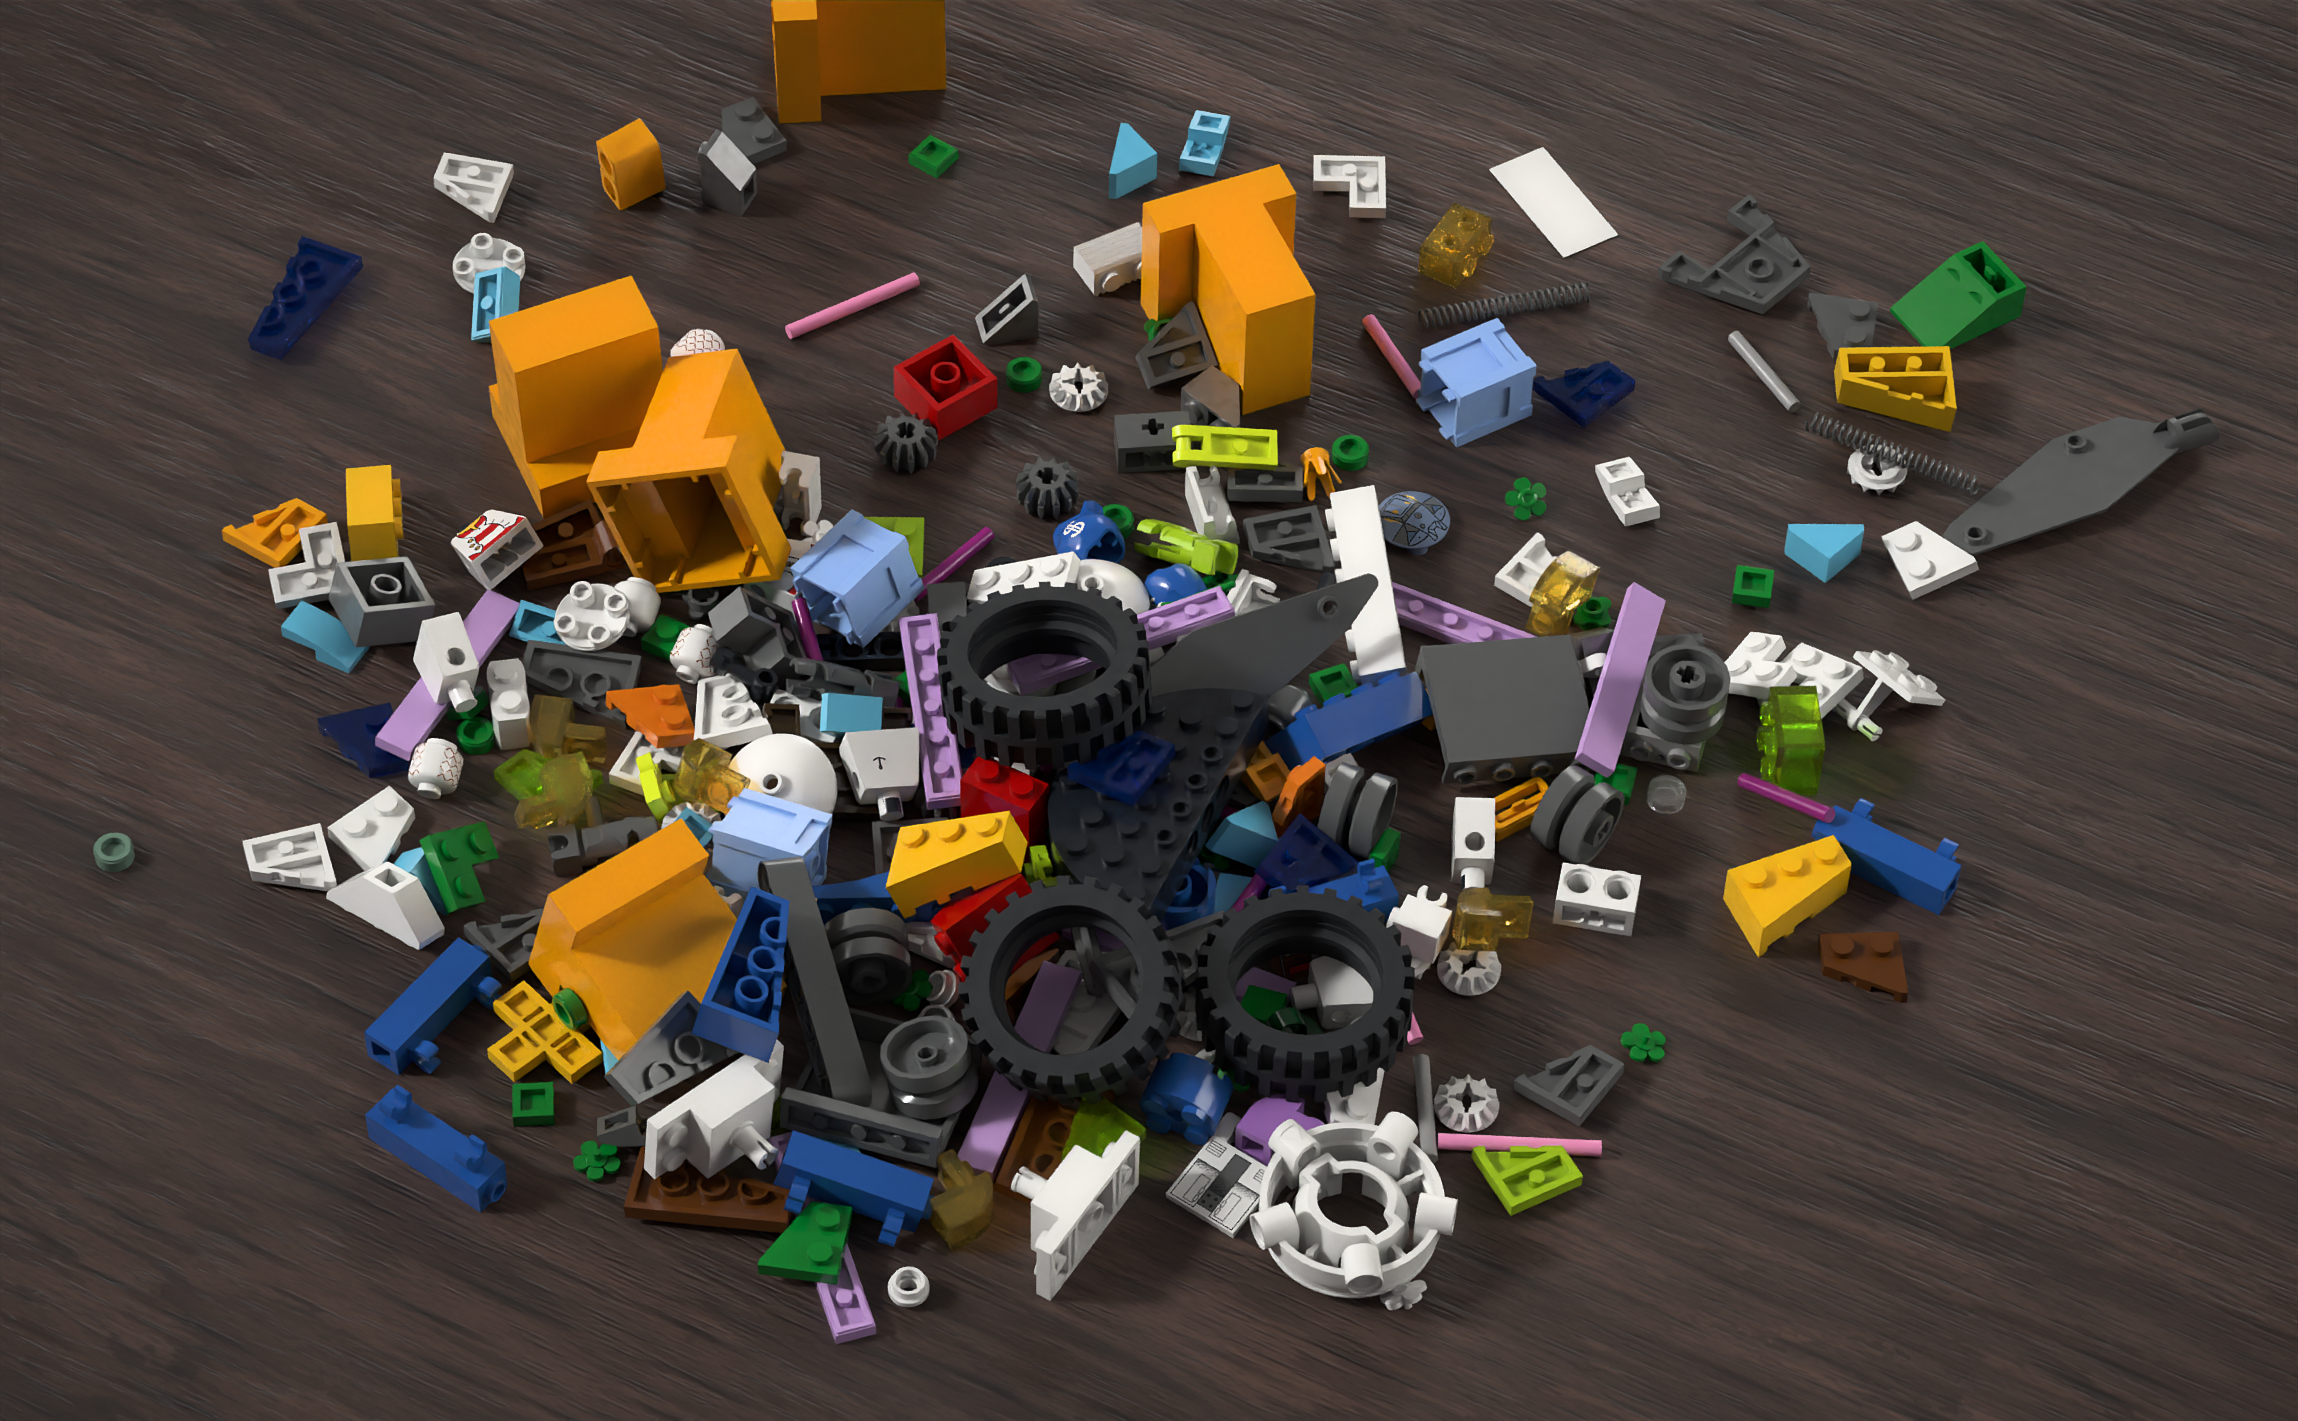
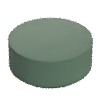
[93,833,135,872]

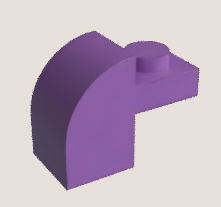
[1235,1094,1325,1167]

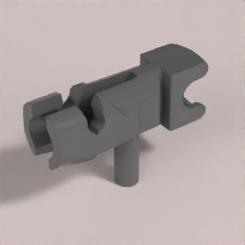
[786,657,899,708]
[547,796,658,877]

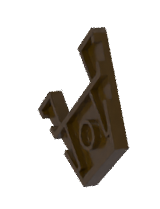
[762,703,913,820]

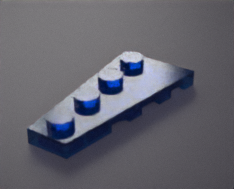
[248,236,364,360]

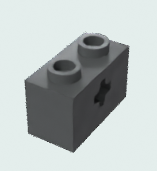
[1114,411,1193,473]

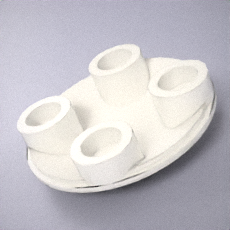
[453,233,526,294]
[554,581,630,651]

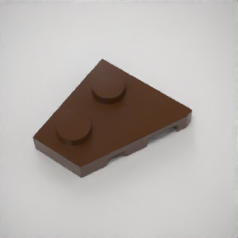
[1818,931,1908,1003]

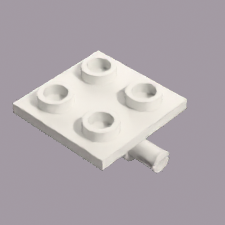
[1832,650,1945,742]

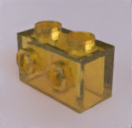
[1418,202,1494,288]

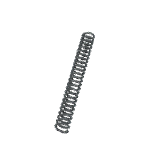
[1417,281,1590,330]
[1805,412,1981,496]

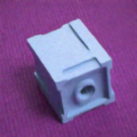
[1416,318,1537,448]
[790,510,925,648]
[706,788,833,904]

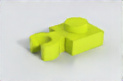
[636,752,676,825]

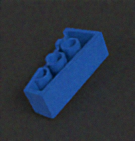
[1264,671,1433,772]
[691,886,789,1063]

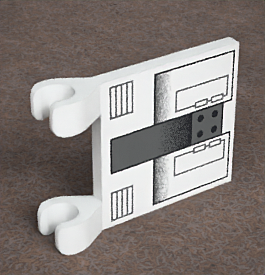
[1166,1112,1276,1238]

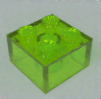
[1757,685,1825,795]

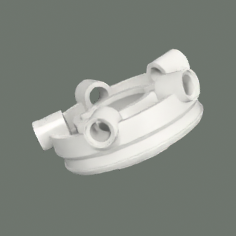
[1250,1112,1458,1298]

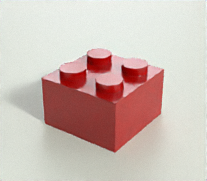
[893,334,998,441]

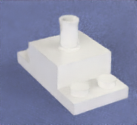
[644,1040,784,1179]
[1011,1131,1140,1301]

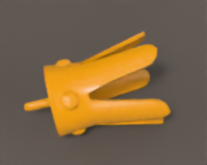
[1300,447,1342,501]

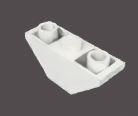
[326,861,445,950]

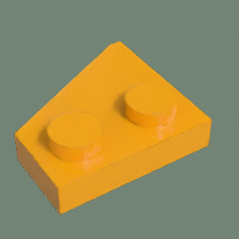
[222,498,328,568]

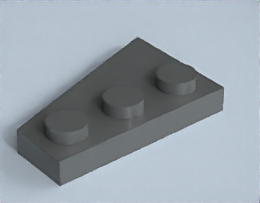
[522,640,643,729]
[604,991,738,1106]

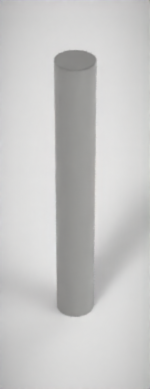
[1728,331,1801,413]
[1413,1054,1438,1163]

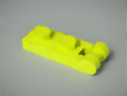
[1172,425,1278,470]

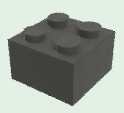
[328,556,435,647]

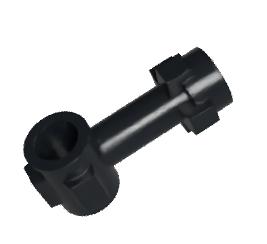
[709,646,779,705]

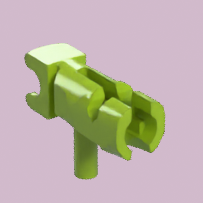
[1134,519,1238,575]

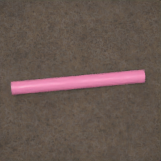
[785,272,920,339]
[1437,1133,1602,1157]

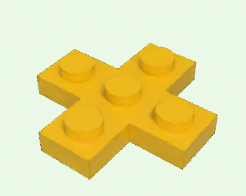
[487,981,603,1084]

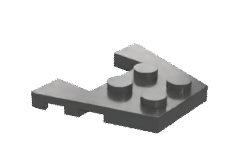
[1657,194,1810,315]

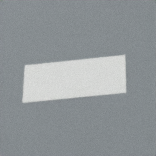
[1489,147,1618,258]

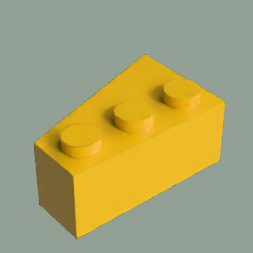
[1834,346,1957,432]
[346,465,404,561]
[885,811,1028,919]
[1723,835,1852,958]

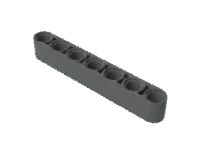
[757,856,872,1107]

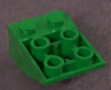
[1890,241,2027,349]

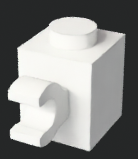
[1386,885,1452,964]

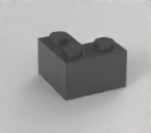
[708,586,807,691]

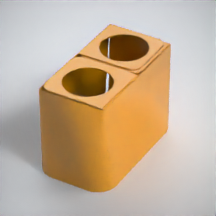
[596,118,666,210]

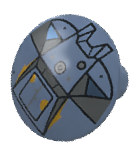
[1379,491,1450,555]

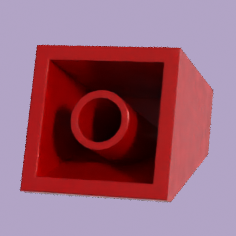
[960,756,1051,866]
[930,873,1060,982]

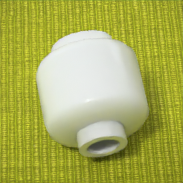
[614,577,661,637]

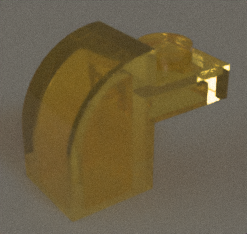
[1525,551,1600,637]
[529,695,607,771]
[673,738,751,814]
[514,751,593,829]
[1452,887,1534,952]
[930,1149,993,1252]

